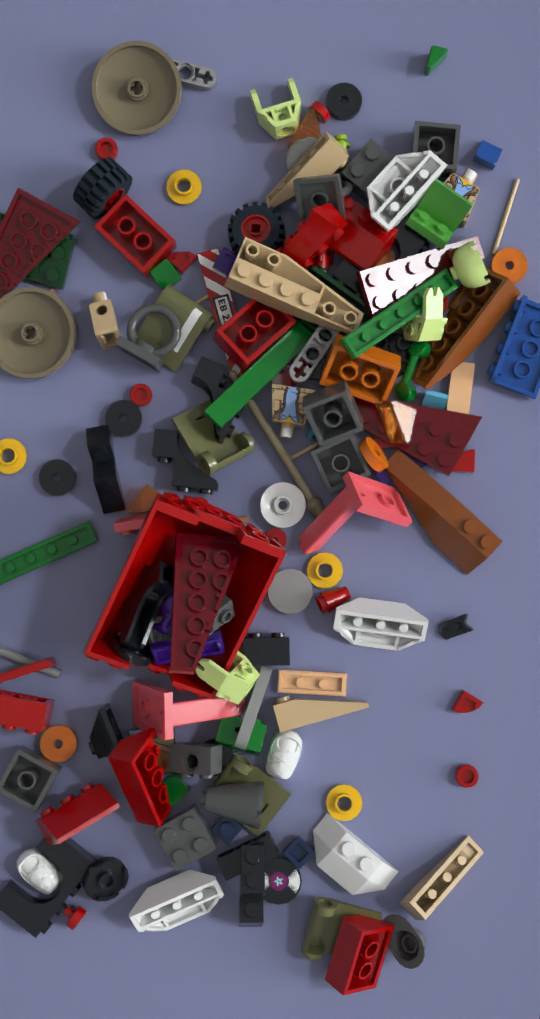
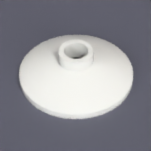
[260,482,306,528]

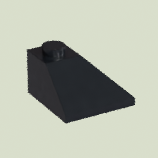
[88,703,124,759]

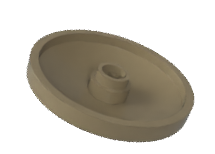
[92,41,182,136]
[0,287,77,379]

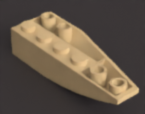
[224,237,364,333]

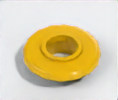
[166,169,202,205]
[0,438,27,474]
[307,552,343,589]
[326,784,362,821]

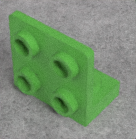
[405,179,473,250]

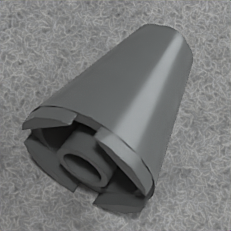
[200,781,264,829]

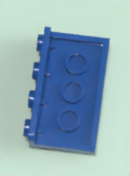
[487,295,540,400]

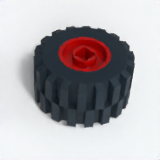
[73,157,133,219]
[228,202,285,254]

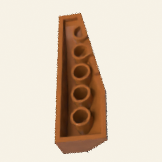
[411,268,520,390]
[385,449,503,574]

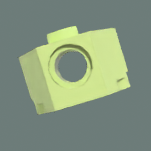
[250,78,301,140]
[402,287,447,342]
[195,651,260,704]

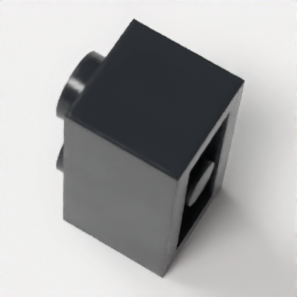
[307,349,323,381]

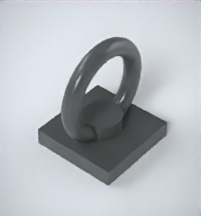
[293,173,353,222]
[115,304,181,373]

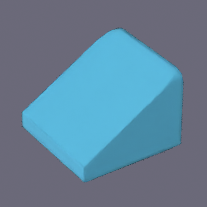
[421,390,448,410]

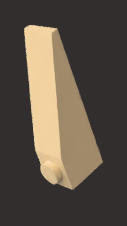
[265,131,349,207]
[273,695,369,733]
[400,835,484,920]

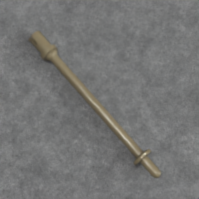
[228,370,325,519]

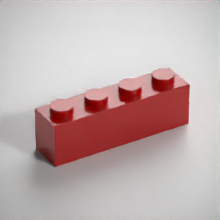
[276,203,348,270]
[108,727,171,827]

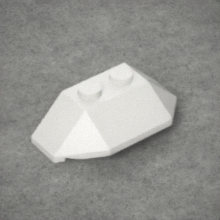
[366,150,447,232]
[333,597,429,651]
[313,812,399,895]
[129,869,224,932]

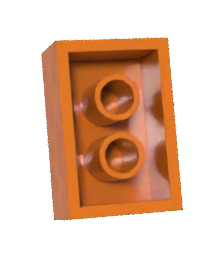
[319,333,401,407]

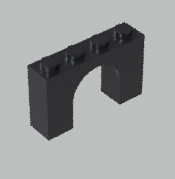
[332,216,430,296]
[0,838,97,938]

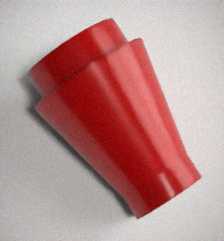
[315,586,351,614]

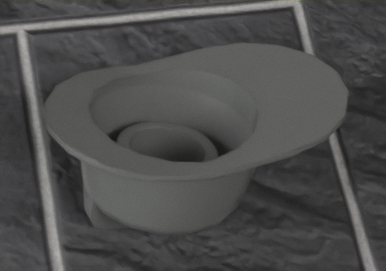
[383,914,426,969]

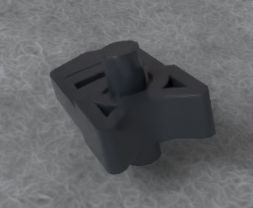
[439,614,473,640]

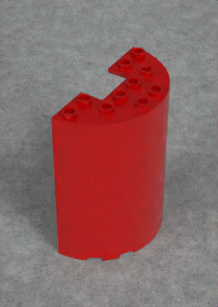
[84,492,287,700]

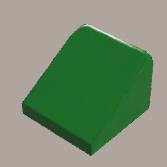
[424,45,448,76]
[149,258,182,290]
[162,773,190,807]

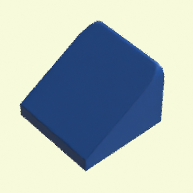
[473,140,503,170]

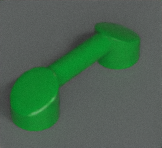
[396,341,431,402]

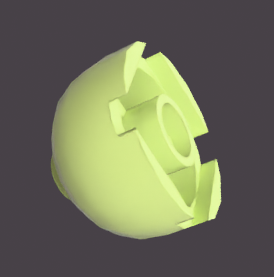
[449,240,491,288]

